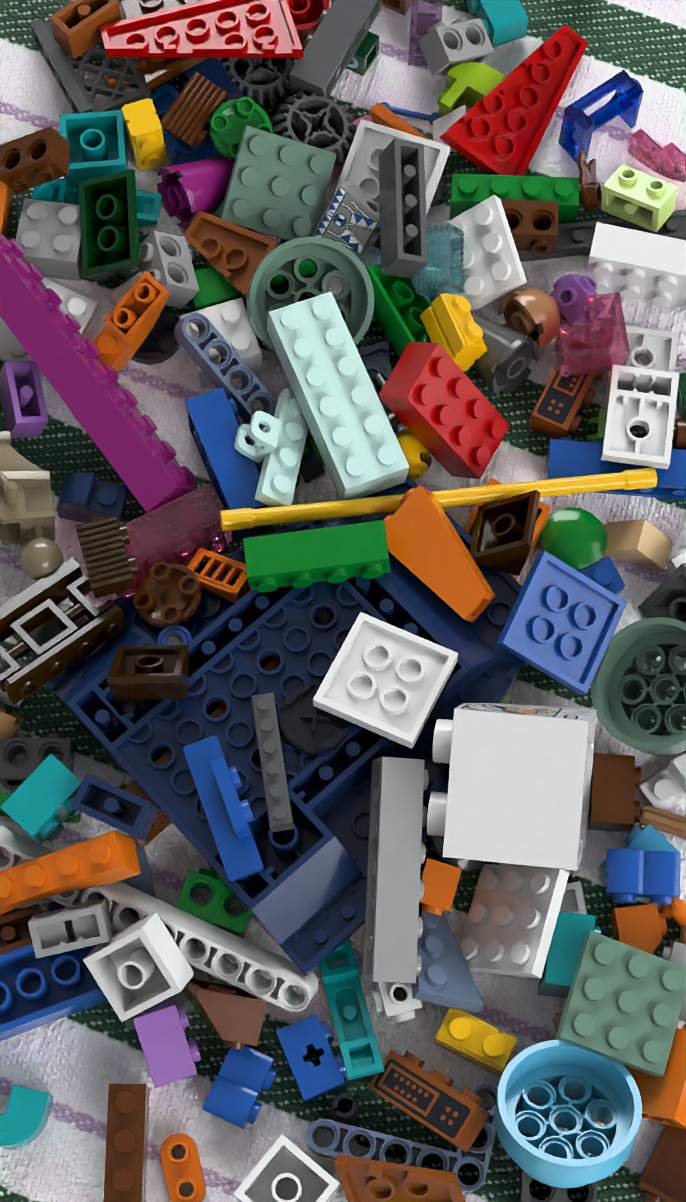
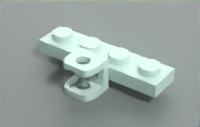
[234,388,309,507]

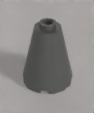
[470,312,539,395]

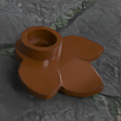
[577,147,602,211]

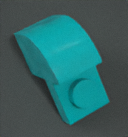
[0,1085,54,1149]

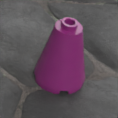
[157,157,235,228]

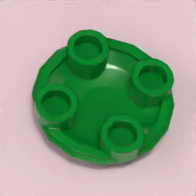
[210,97,273,161]
[541,508,607,571]

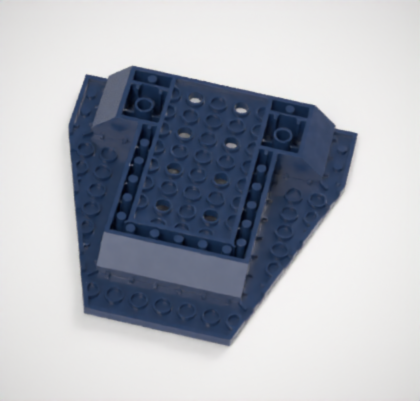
[45,475,525,976]

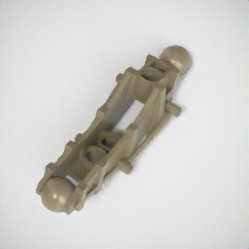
[0,431,63,580]

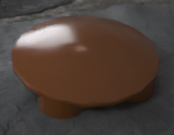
[133,561,201,628]

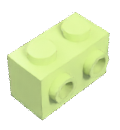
[601,164,678,233]

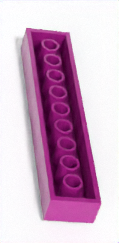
[0,233,200,517]

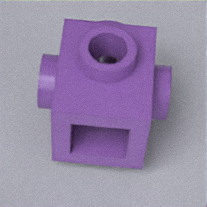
[549,274,606,326]

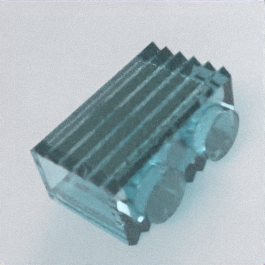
[412,223,464,299]

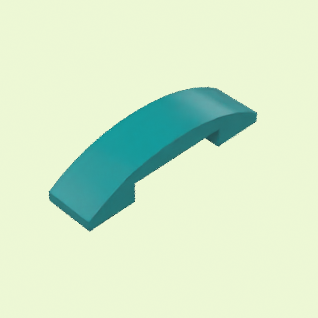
[31,178,162,227]
[319,938,384,1080]

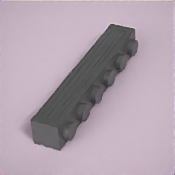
[251,692,295,832]

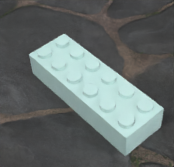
[266,291,409,500]

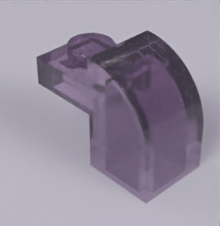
[408,0,443,66]

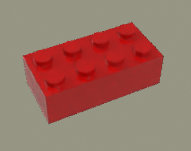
[378,342,510,479]

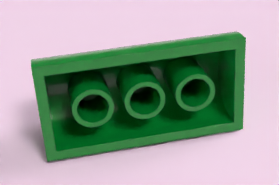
[365,266,471,374]

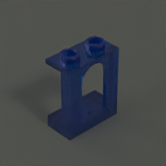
[558,70,644,164]

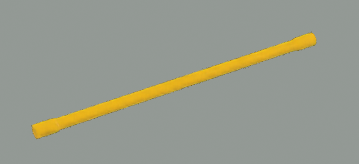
[219,467,657,531]

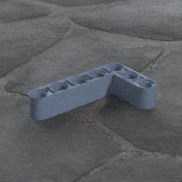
[174,313,277,430]
[306,1082,498,1194]

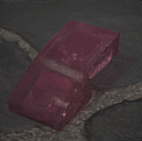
[628,128,686,183]

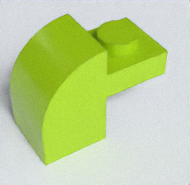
[437,62,505,117]

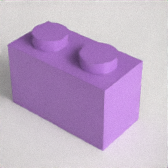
[0,361,49,439]
[132,996,201,1088]

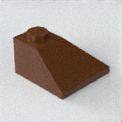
[182,978,268,1050]

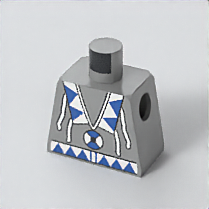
[312,180,381,257]

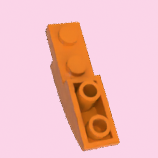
[93,270,170,372]

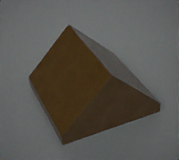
[470,490,540,576]
[107,645,189,700]

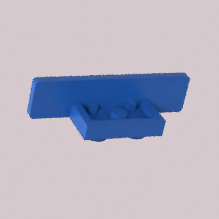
[183,736,264,881]

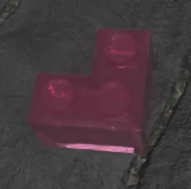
[555,292,630,376]

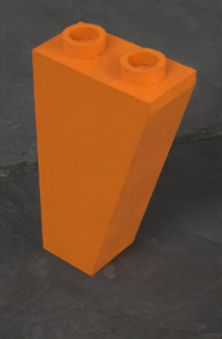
[384,485,496,622]

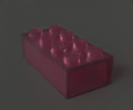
[110,483,232,600]

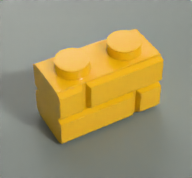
[121,98,167,171]
[420,293,487,372]
[433,1007,518,1077]

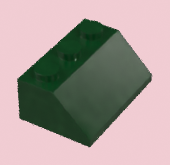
[78,169,140,284]

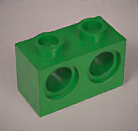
[176,868,252,939]

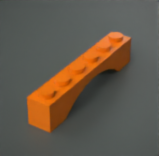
[0,831,141,916]

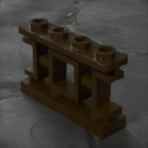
[0,558,126,704]

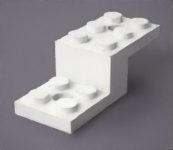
[601,324,679,469]

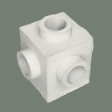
[371,982,423,1023]

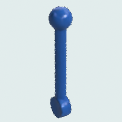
[381,102,441,125]

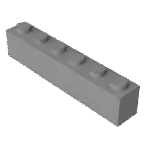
[363,756,429,984]

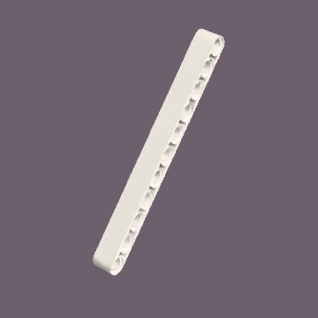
[0,826,318,1012]

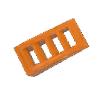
[187,548,251,604]

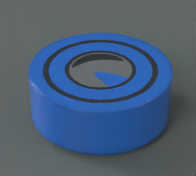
[157,625,192,646]

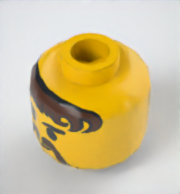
[395,430,432,481]

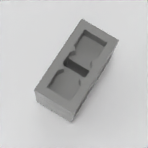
[418,17,494,76]
[139,230,200,309]
[28,898,114,959]

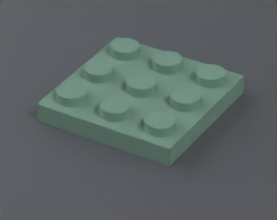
[220,125,337,241]
[556,931,686,1077]

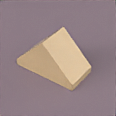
[603,519,673,573]

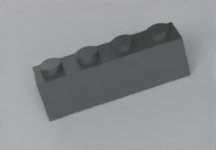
[288,0,382,98]
[378,139,428,279]

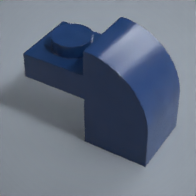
[57,472,129,523]

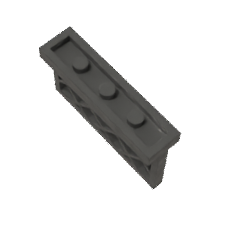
[30,18,151,114]

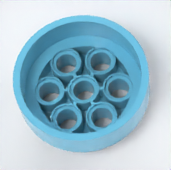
[494,1040,642,1188]

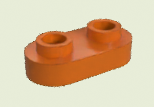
[160,1133,206,1202]

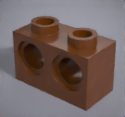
[0,126,70,193]
[501,200,558,253]

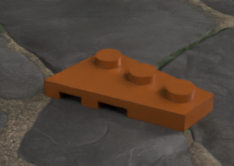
[183,210,279,299]
[334,1155,465,1202]

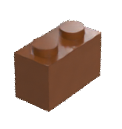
[50,0,121,60]

